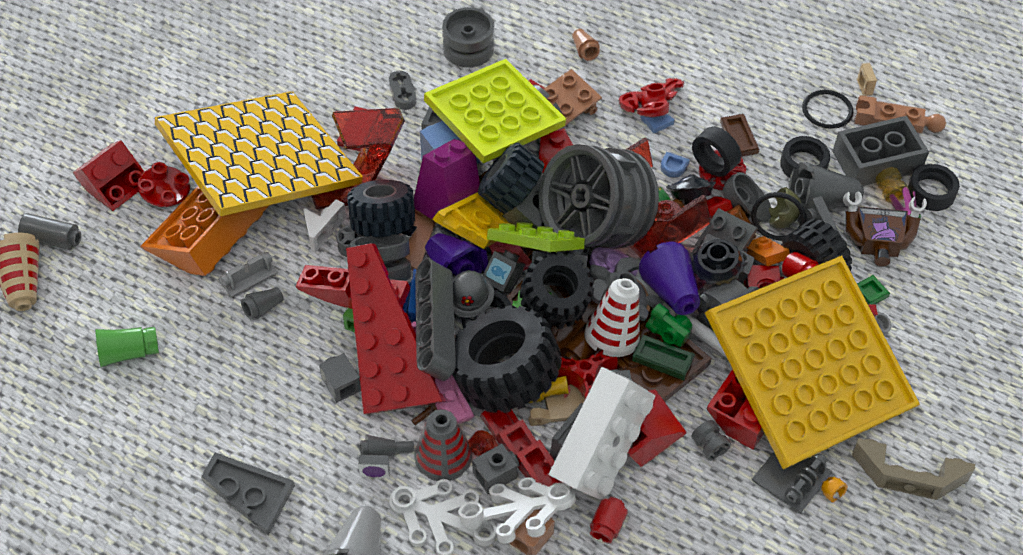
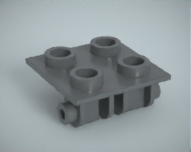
[695,208,758,252]
[752,452,833,513]

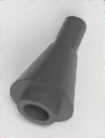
[360,434,414,456]

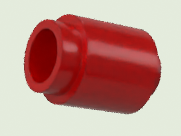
[782,252,819,278]
[590,497,628,544]

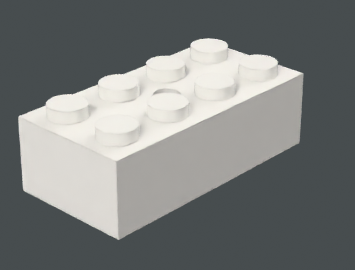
[548,367,656,500]

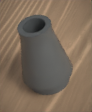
[241,287,284,319]

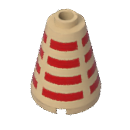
[0,233,40,311]

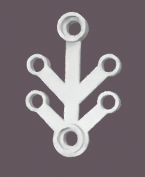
[459,478,576,544]
[389,479,497,555]

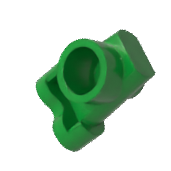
[645,303,692,348]

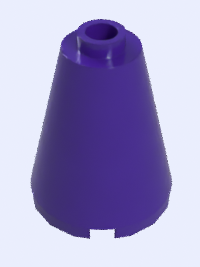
[638,242,700,315]

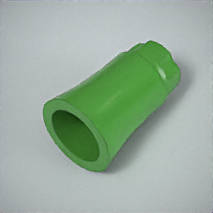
[95,327,159,367]

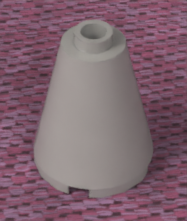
[323,506,381,555]

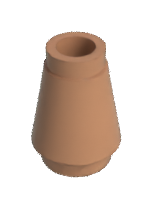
[572,29,600,61]

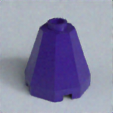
[425,233,488,276]

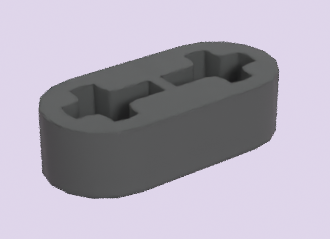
[389,71,416,110]

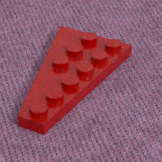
[346,243,446,414]

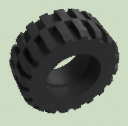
[452,305,562,413]

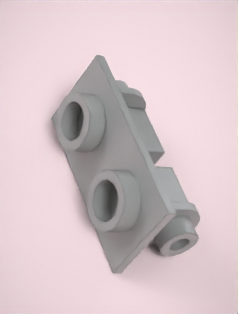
[218,252,278,298]

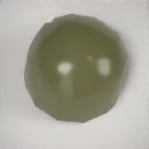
[769,187,801,229]

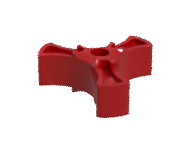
[557,349,618,402]

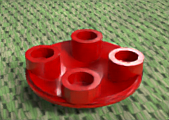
[138,162,190,207]

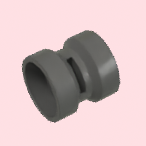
[691,420,731,461]

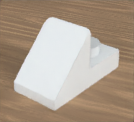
[303,199,346,253]

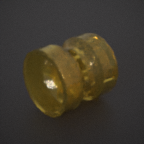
[875,167,909,203]

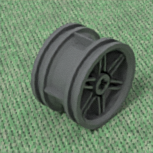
[539,144,659,249]

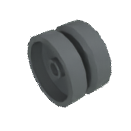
[442,7,494,68]
[350,234,412,281]

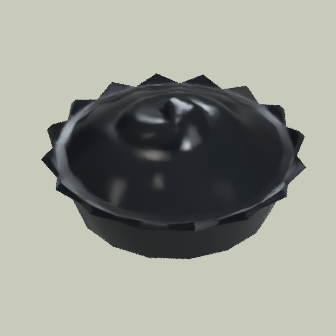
[666,174,716,205]
[691,239,745,285]

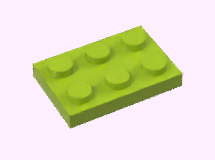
[487,222,585,252]

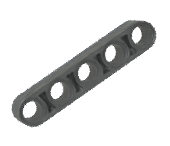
[415,258,456,381]

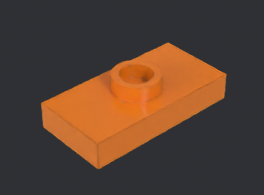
[744,236,790,266]

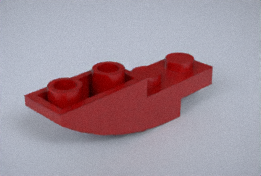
[296,265,410,309]

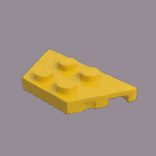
[433,192,511,249]

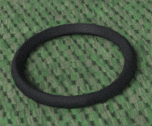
[802,90,854,129]
[751,192,806,241]

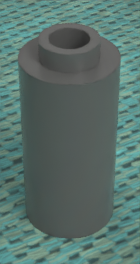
[18,213,81,250]

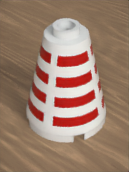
[584,278,640,357]

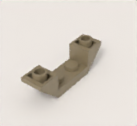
[852,438,975,500]

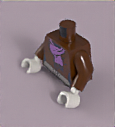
[843,191,927,267]

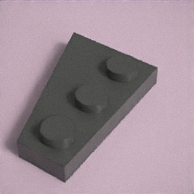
[201,452,295,536]

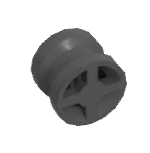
[336,226,363,257]

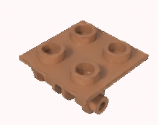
[544,69,602,125]

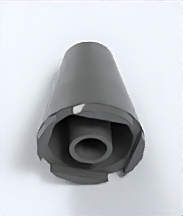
[789,162,864,209]

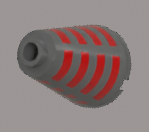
[415,410,472,481]

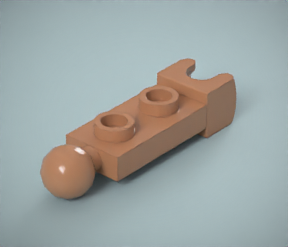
[854,95,946,133]

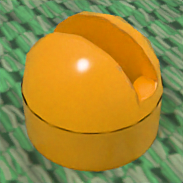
[821,477,848,503]

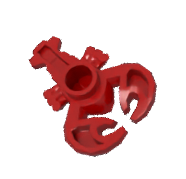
[619,78,684,117]

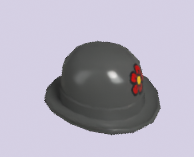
[453,270,495,318]

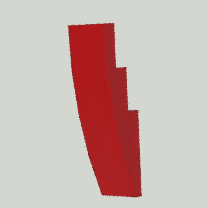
[480,409,572,489]

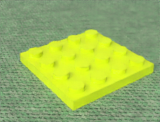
[424,59,566,164]

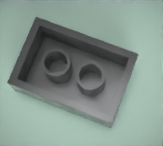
[832,116,929,186]

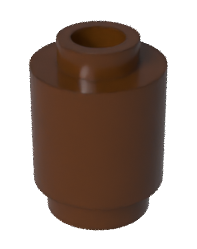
[561,330,599,360]

